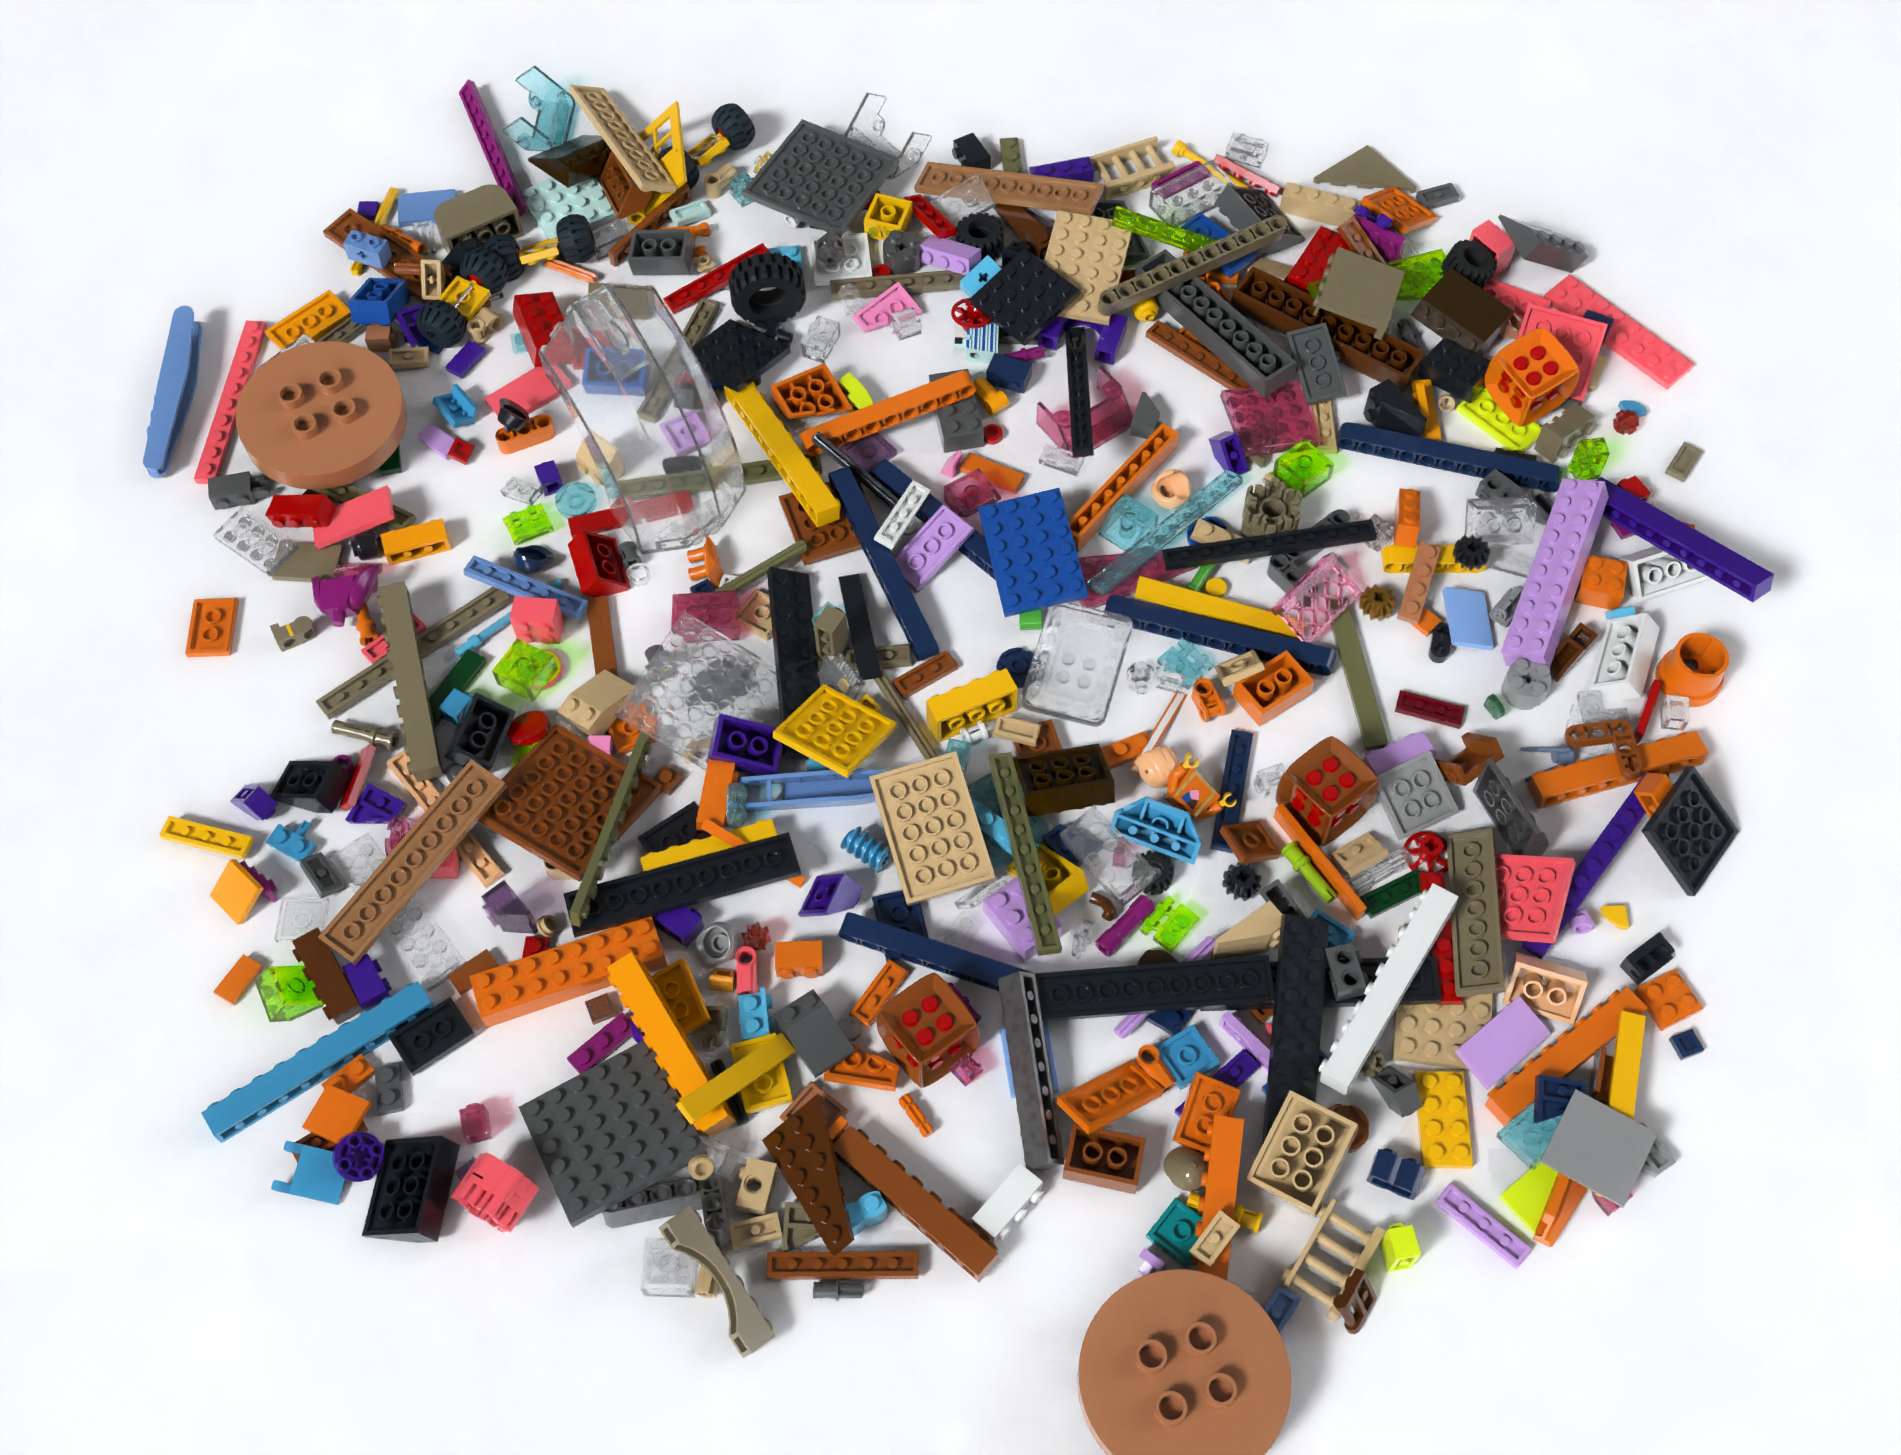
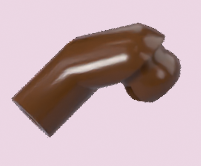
[1089,892,1117,921]

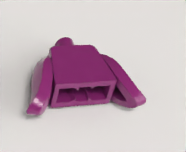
[311,565,379,627]

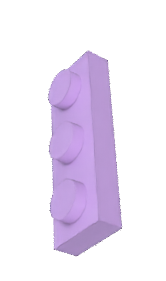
[1219,1011,1270,1072]

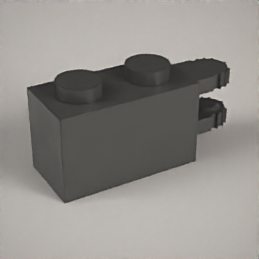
[208,471,270,510]

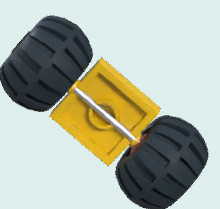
[658,103,755,190]
[484,214,596,282]
[416,247,508,348]

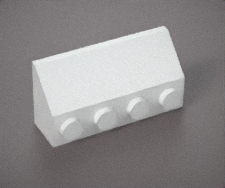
[1619,546,1711,602]
[1589,612,1660,700]

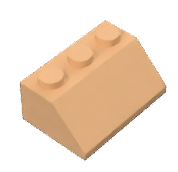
[1502,952,1588,1025]

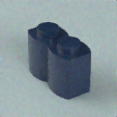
[1366,1148,1426,1200]

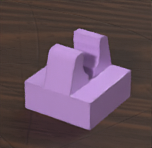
[1138,1248,1168,1275]

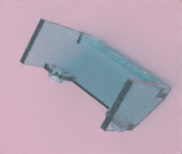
[502,65,576,152]

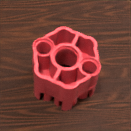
[451,1153,539,1233]

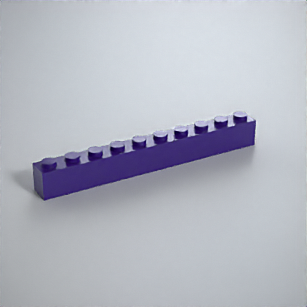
[1596,477,1774,602]
[1521,773,1647,959]

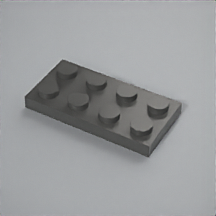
[1286,322,1347,406]

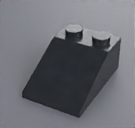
[1363,379,1427,437]
[270,761,353,814]

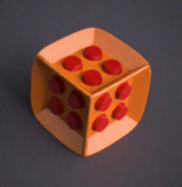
[1484,327,1580,427]

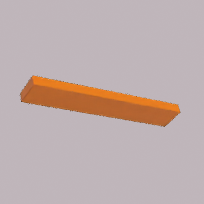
[1273,803,1367,921]

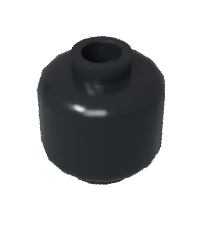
[351,531,383,561]

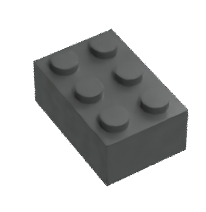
[627,229,695,275]

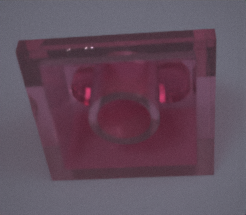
[944,468,1001,518]

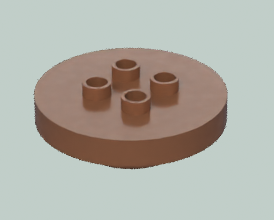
[236,341,407,490]
[1077,1269,1291,1455]

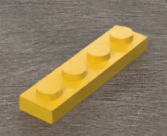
[159,816,254,860]

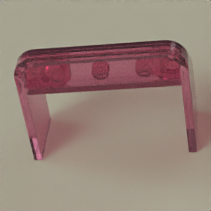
[1036,365,1133,459]

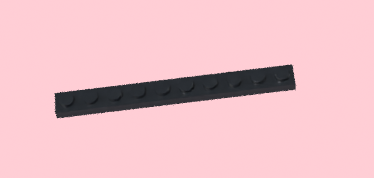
[1065,326,1094,458]
[1162,519,1377,571]

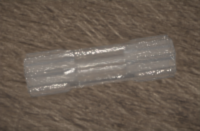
[1346,847,1413,896]

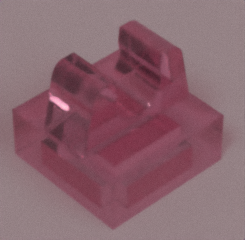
[949,1053,983,1087]

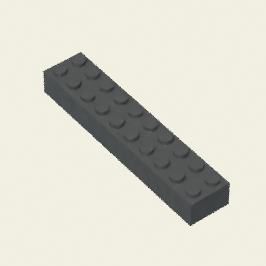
[1135,249,1297,398]

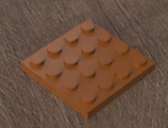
[778,477,878,566]

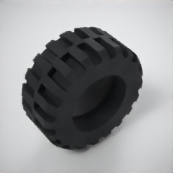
[729,252,806,324]

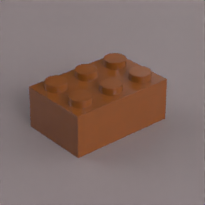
[1062,1123,1146,1194]

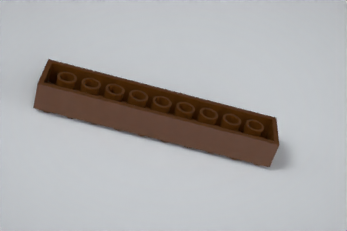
[1231,267,1426,393]

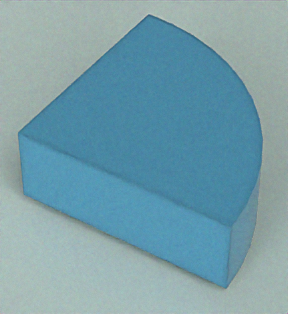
[1618,400,1647,421]

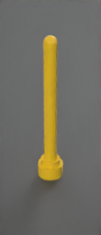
[1172,140,1250,188]

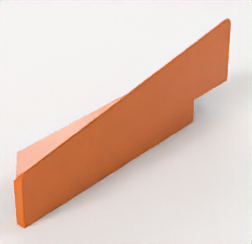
[1533,1172,1588,1247]

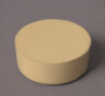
[688,1154,714,1180]

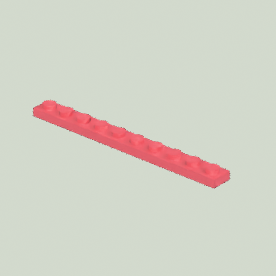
[194,320,267,484]

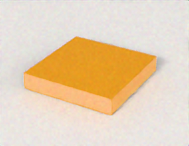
[210,859,264,925]

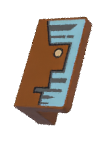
[1588,1046,1614,1105]

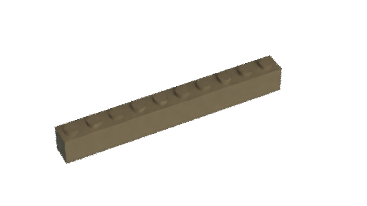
[377,581,444,782]

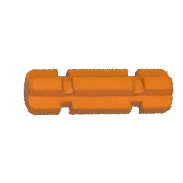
[899,1093,934,1138]

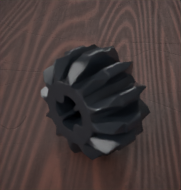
[1452,534,1490,571]
[1222,862,1262,901]

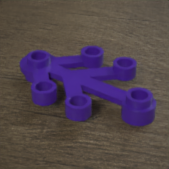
[1353,205,1397,234]

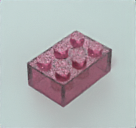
[671,590,740,644]

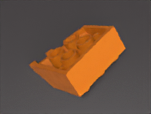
[771,363,853,419]

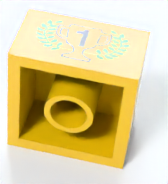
[864,193,913,241]

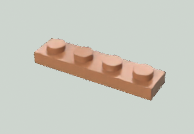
[1396,541,1441,625]

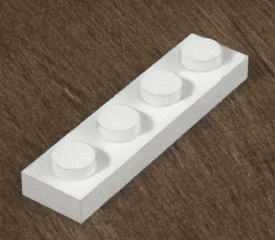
[874,480,931,550]

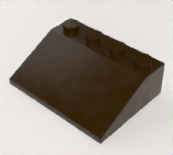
[528,135,611,188]
[1410,268,1515,356]
[1012,744,1115,817]

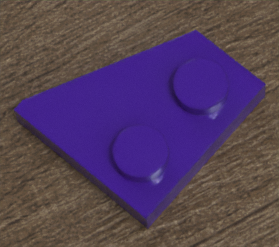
[394,302,427,348]
[345,783,408,824]

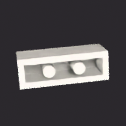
[972,1163,1043,1244]

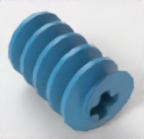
[840,826,890,873]

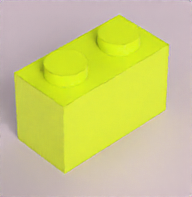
[1379,1223,1421,1273]

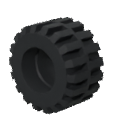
[956,212,1004,261]
[1441,240,1497,289]

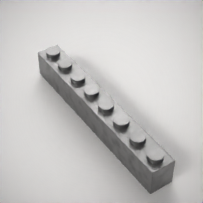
[998,971,1064,1171]

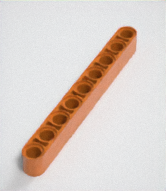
[800,370,976,456]

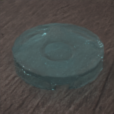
[555,482,597,518]

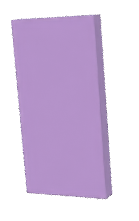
[894,504,975,592]
[1454,996,1551,1090]

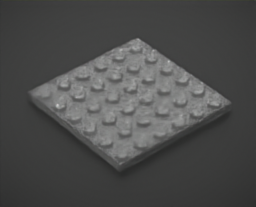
[615,611,779,772]

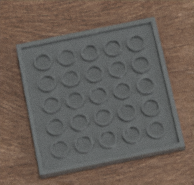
[742,119,899,237]
[519,1040,708,1228]

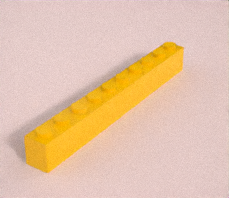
[724,382,841,528]

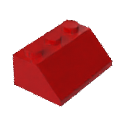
[568,530,631,597]

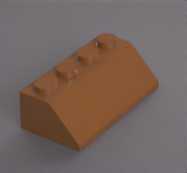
[598,150,653,219]

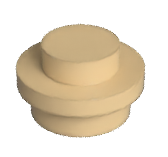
[536,915,559,938]

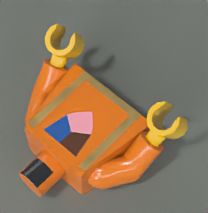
[1165,752,1237,820]

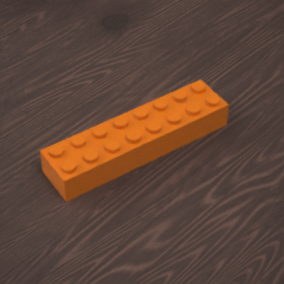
[469,917,668,1028]

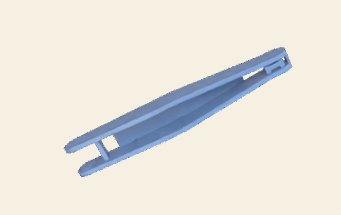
[143,305,202,478]
[738,769,890,812]

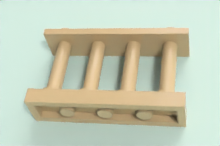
[1089,136,1176,200]
[1281,1198,1386,1322]

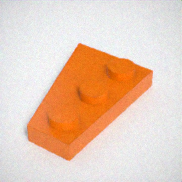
[824,1044,899,1092]

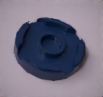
[996,647,1040,688]

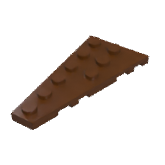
[762,1094,855,1256]

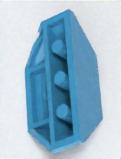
[1108,796,1202,865]

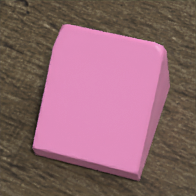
[940,450,962,478]
[588,735,614,756]

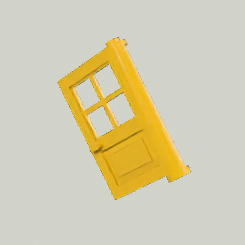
[627,101,687,225]

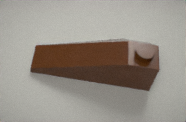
[993,203,1054,260]

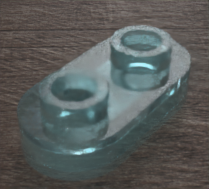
[726,782,748,828]

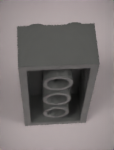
[929,369,984,453]

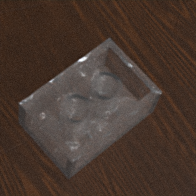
[1464,496,1537,546]

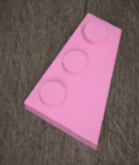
[852,282,923,333]

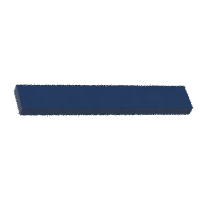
[1210,729,1254,853]

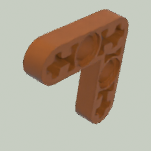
[1565,719,1642,780]

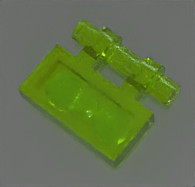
[502,503,554,546]
[1140,896,1200,953]

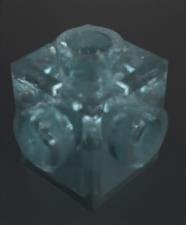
[730,172,754,208]

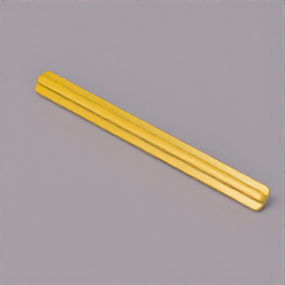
[350,187,400,276]

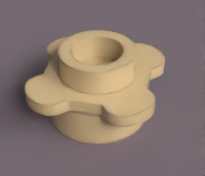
[693,254,715,273]

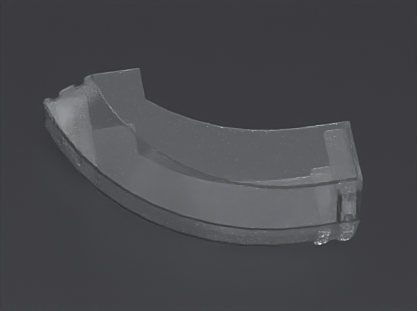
[538,282,746,554]

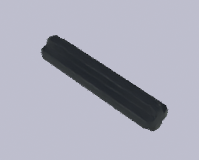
[710,1059,749,1126]

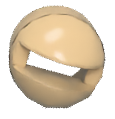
[1438,394,1455,411]

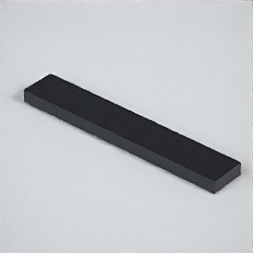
[838,573,881,681]

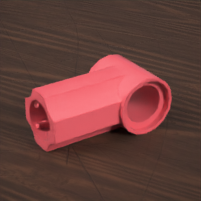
[735,946,759,995]

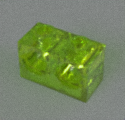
[1568,437,1610,480]

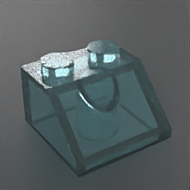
[1099,493,1159,556]

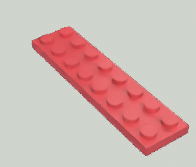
[1544,274,1694,390]

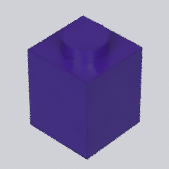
[534,460,564,497]

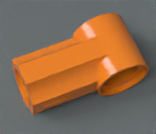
[1135,1044,1177,1093]

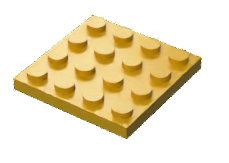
[773,684,897,778]

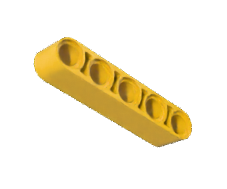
[1381,545,1487,573]

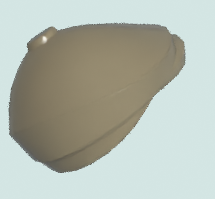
[1163,1148,1208,1191]

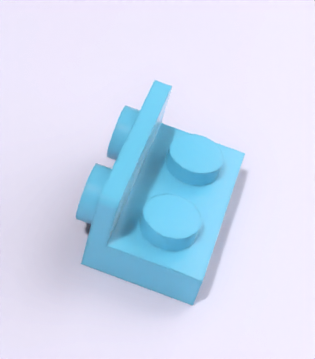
[738,987,775,1041]

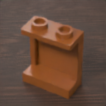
[1435,732,1504,786]

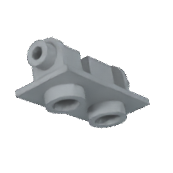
[1488,585,1524,628]

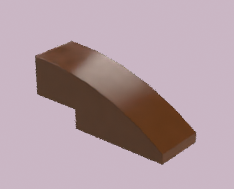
[1550,622,1598,682]

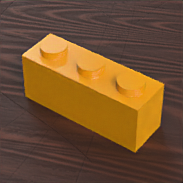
[380,518,452,566]

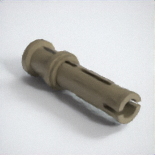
[331,720,399,751]

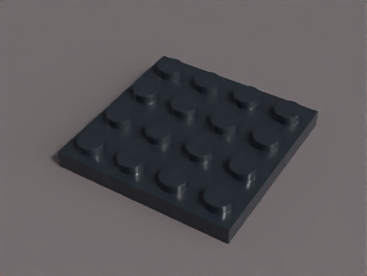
[969,248,1080,346]
[678,319,791,393]
[1641,766,1739,896]

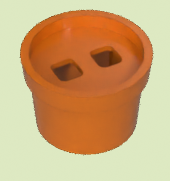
[1655,633,1729,707]

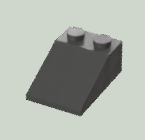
[773,989,855,1078]

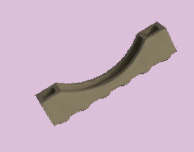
[659,1206,775,1358]

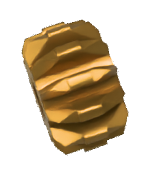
[1359,584,1396,621]

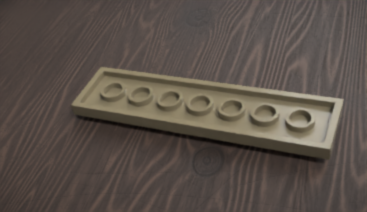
[1446,828,1506,997]

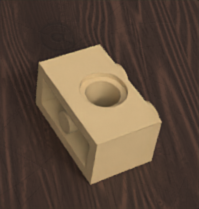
[733,1157,779,1216]

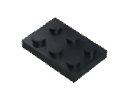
[388,997,476,1076]

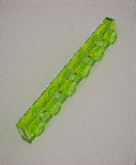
[1111,206,1217,258]

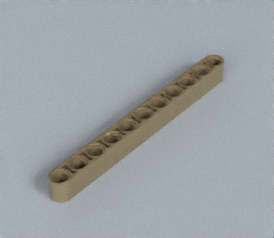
[1097,215,1287,316]

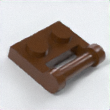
[1333,1268,1377,1334]

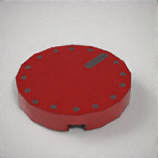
[507,711,551,746]

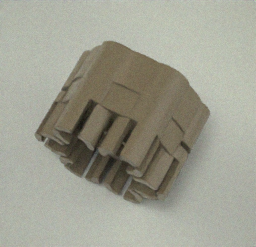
[1240,478,1302,538]

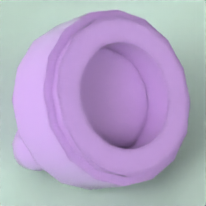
[1569,909,1594,934]

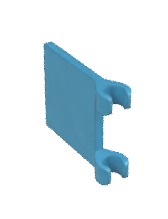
[271,1141,346,1205]

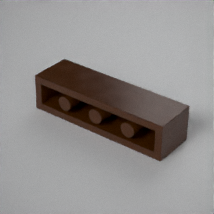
[292,927,364,1025]

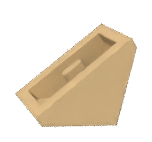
[421,259,446,300]

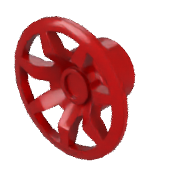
[951,298,991,332]
[1403,831,1448,872]

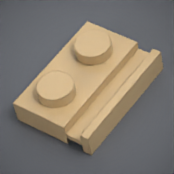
[1330,832,1388,877]

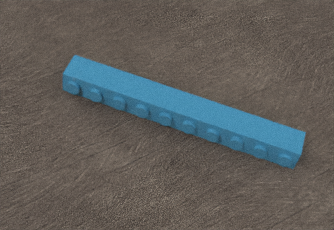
[201,981,434,1144]

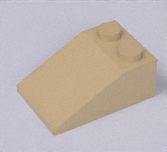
[557,669,638,736]
[1211,901,1283,959]

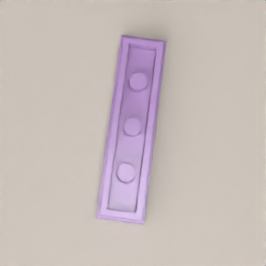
[1434,1182,1533,1269]

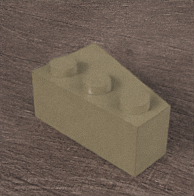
[1534,403,1595,463]

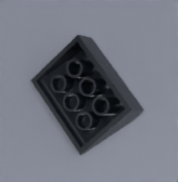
[362,1135,460,1243]

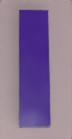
[1174,1049,1261,1118]

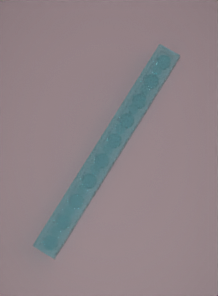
[1088,469,1243,596]

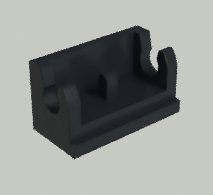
[1620,932,1675,985]

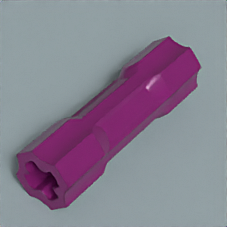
[1095,895,1156,957]

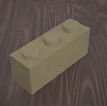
[813,605,849,667]

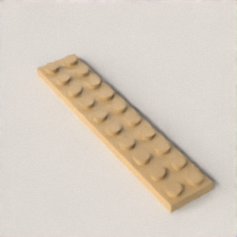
[569,84,677,194]

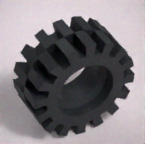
[1132,850,1174,895]

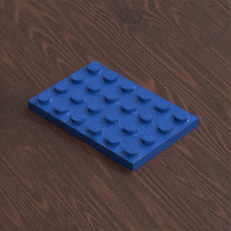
[978,488,1088,617]

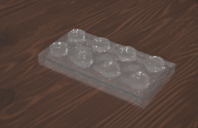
[213,506,299,577]

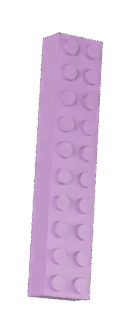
[1501,478,1609,669]

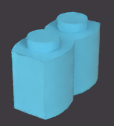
[845,1191,888,1236]

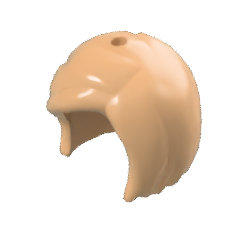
[1151,469,1191,509]
[1134,745,1179,788]

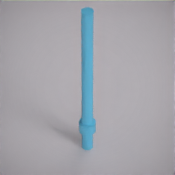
[454,579,563,657]

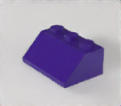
[1029,156,1094,182]

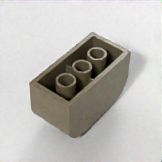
[434,184,524,254]

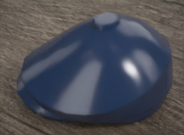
[512,545,555,574]

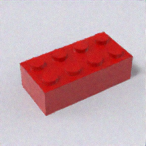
[1286,226,1352,297]
[512,292,575,367]

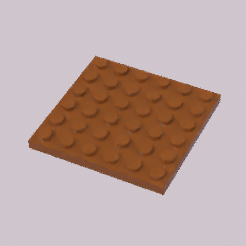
[479,724,663,882]

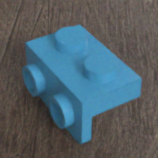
[432,384,478,428]

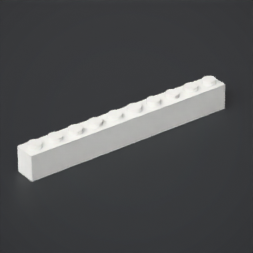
[1318,884,1459,1096]

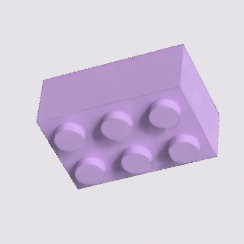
[983,876,1062,962]

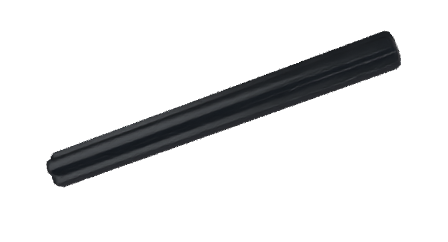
[811,432,899,509]

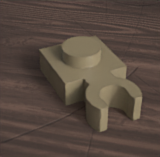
[701,1005,728,1048]

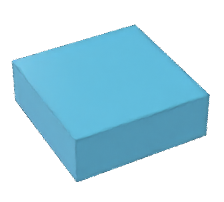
[1605,606,1635,620]

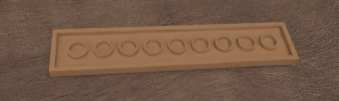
[914,162,1104,216]
[318,759,507,965]

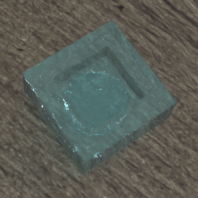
[510,333,528,354]

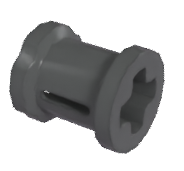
[618,541,642,569]

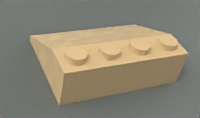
[1246,1090,1359,1218]

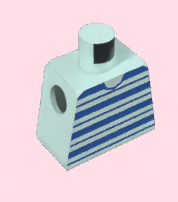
[954,323,999,364]

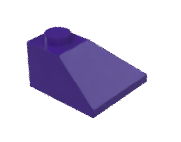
[798,873,863,917]

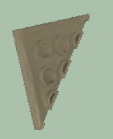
[1313,145,1417,193]

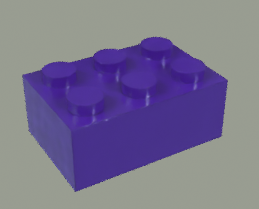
[706,713,782,776]

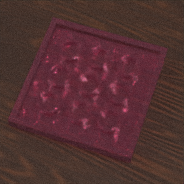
[1220,381,1322,457]

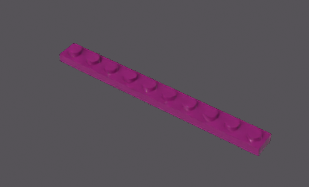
[459,79,528,217]

